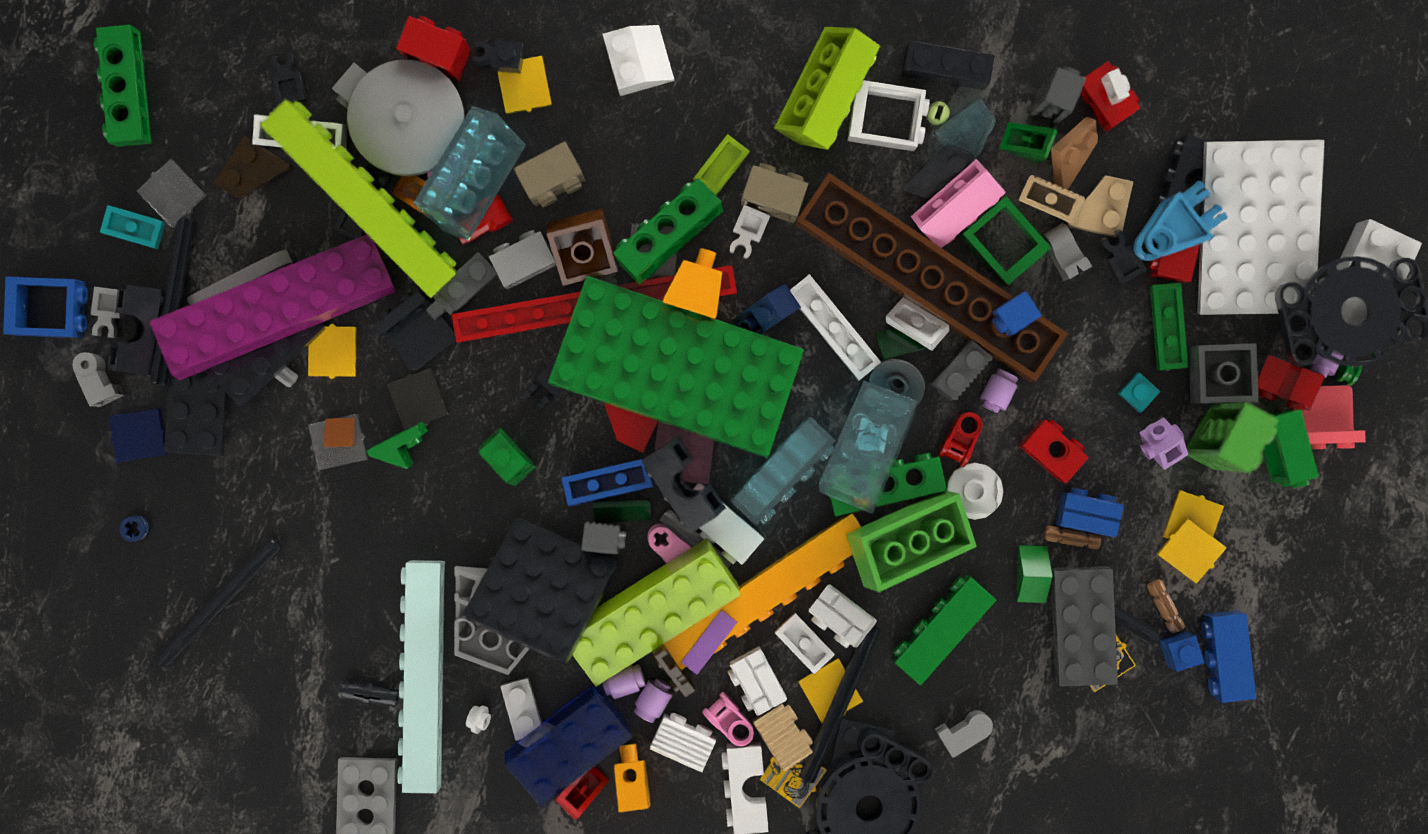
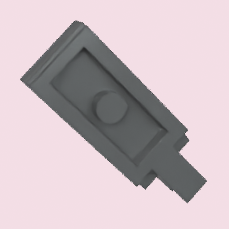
[426,252,498,320]

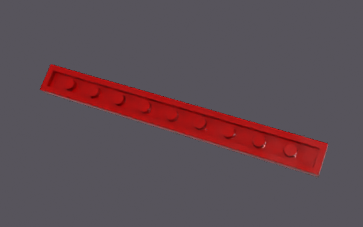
[451,265,737,343]

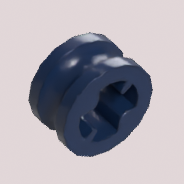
[120,515,149,542]

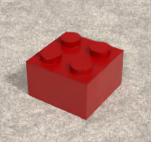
[396,16,472,82]

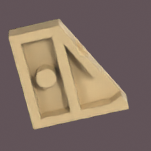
[1066,176,1133,238]

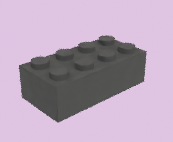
[1051,566,1118,686]

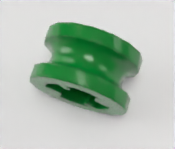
[1335,358,1362,386]

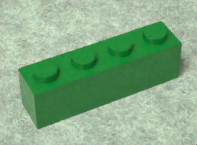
[892,575,996,686]

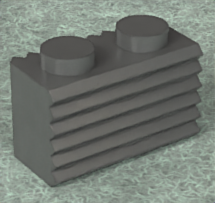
[931,340,992,401]
[582,522,627,554]

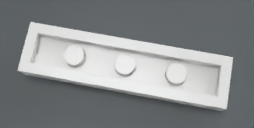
[790,274,881,381]

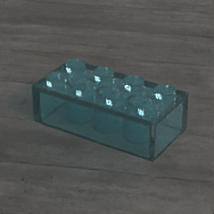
[414,106,526,241]
[819,381,918,514]
[730,417,836,526]

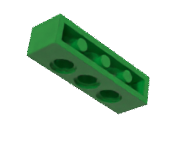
[94,25,151,147]
[613,178,723,285]
[826,452,947,516]

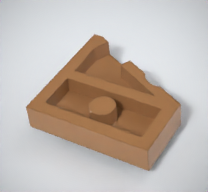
[1051,117,1098,189]

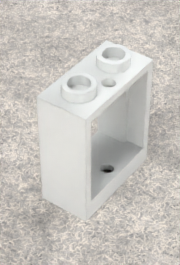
[847,80,929,151]

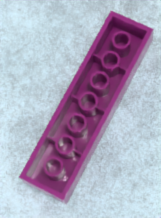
[149,234,395,381]

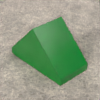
[999,122,1057,164]
[1017,545,1052,603]

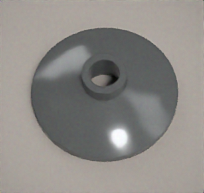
[869,359,925,412]

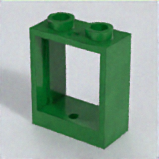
[959,196,1051,288]
[1263,410,1319,488]

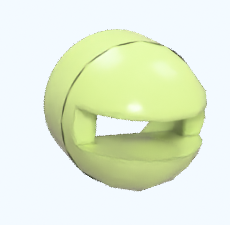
[926,101,950,125]

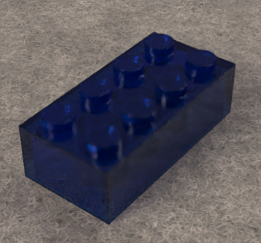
[505,684,632,807]

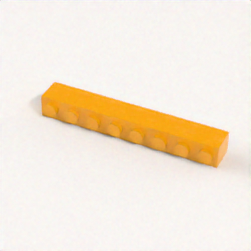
[664,513,861,670]

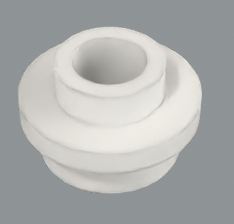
[466,705,491,734]

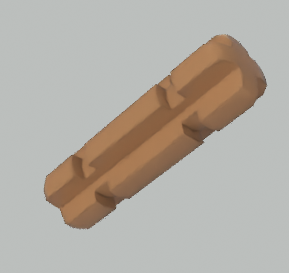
[1044,526,1101,550]
[1147,579,1185,633]

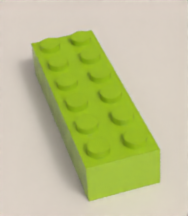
[572,538,741,686]

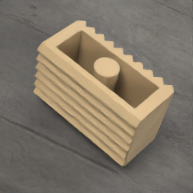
[1019,175,1086,224]
[751,703,813,771]

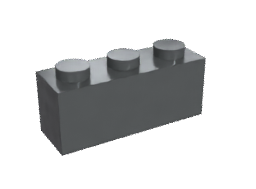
[1028,67,1086,127]

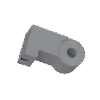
[1042,223,1092,281]
[72,352,125,407]
[935,710,993,758]

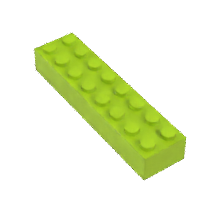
[260,100,457,298]

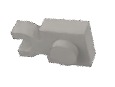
[91,287,124,338]

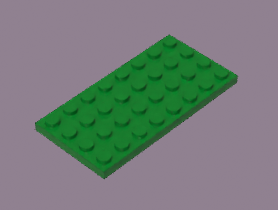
[548,276,804,458]

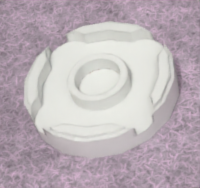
[946,463,1003,520]

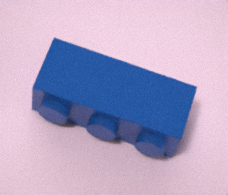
[562,459,654,507]
[1201,610,1256,703]

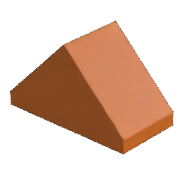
[391,176,443,218]

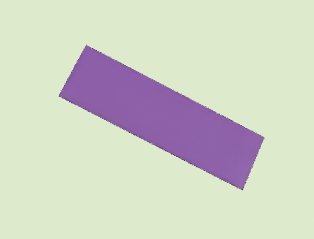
[681,610,737,674]

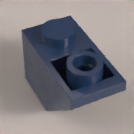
[732,284,801,335]

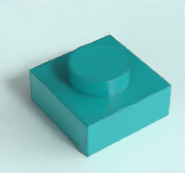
[1118,372,1160,413]

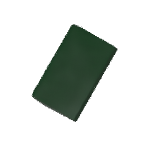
[875,328,939,361]
[593,499,652,523]

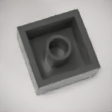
[1189,344,1258,404]

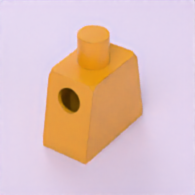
[663,248,722,319]
[614,744,651,812]

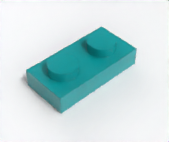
[100,205,166,249]

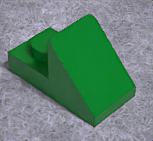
[366,421,428,469]

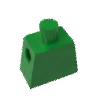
[478,427,536,486]

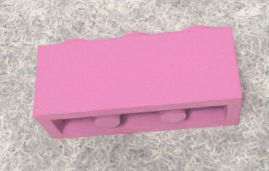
[911,159,1006,248]

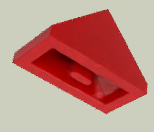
[555,761,609,820]

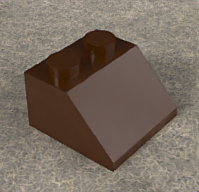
[546,208,618,286]

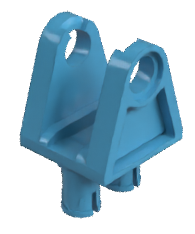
[1133,181,1228,261]

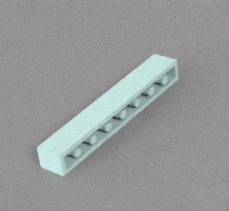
[398,561,445,793]

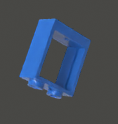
[3,277,88,338]

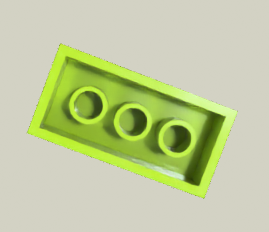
[774,27,880,149]

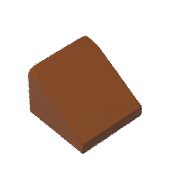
[323,418,356,447]

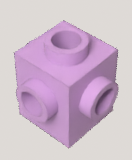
[1139,417,1188,470]

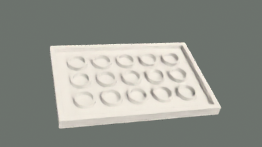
[1197,140,1324,315]

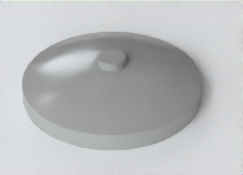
[347,60,465,176]

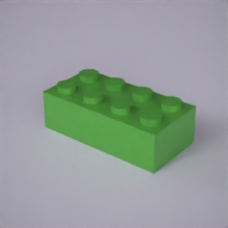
[1187,403,1278,473]
[846,491,977,592]

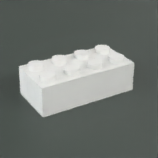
[1337,219,1422,326]

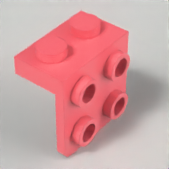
[1302,385,1365,449]

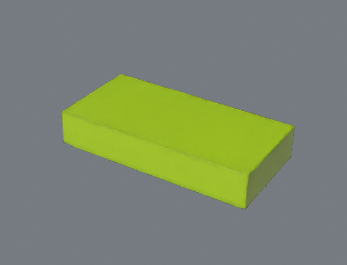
[693,134,750,196]

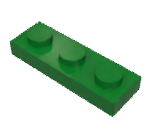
[1150,283,1188,371]

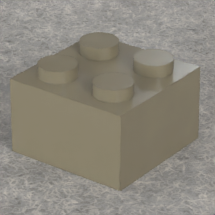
[514,142,586,208]
[741,163,808,223]

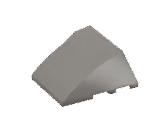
[454,566,529,675]

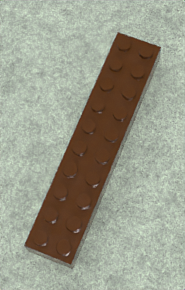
[795,173,1068,382]

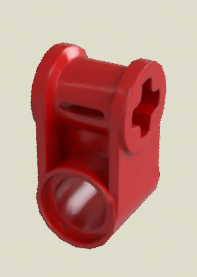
[937,411,983,468]

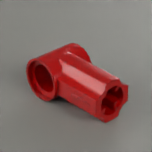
[451,195,513,245]

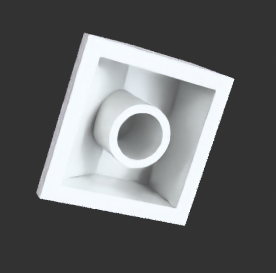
[603,25,674,96]

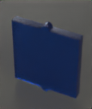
[109,409,167,463]

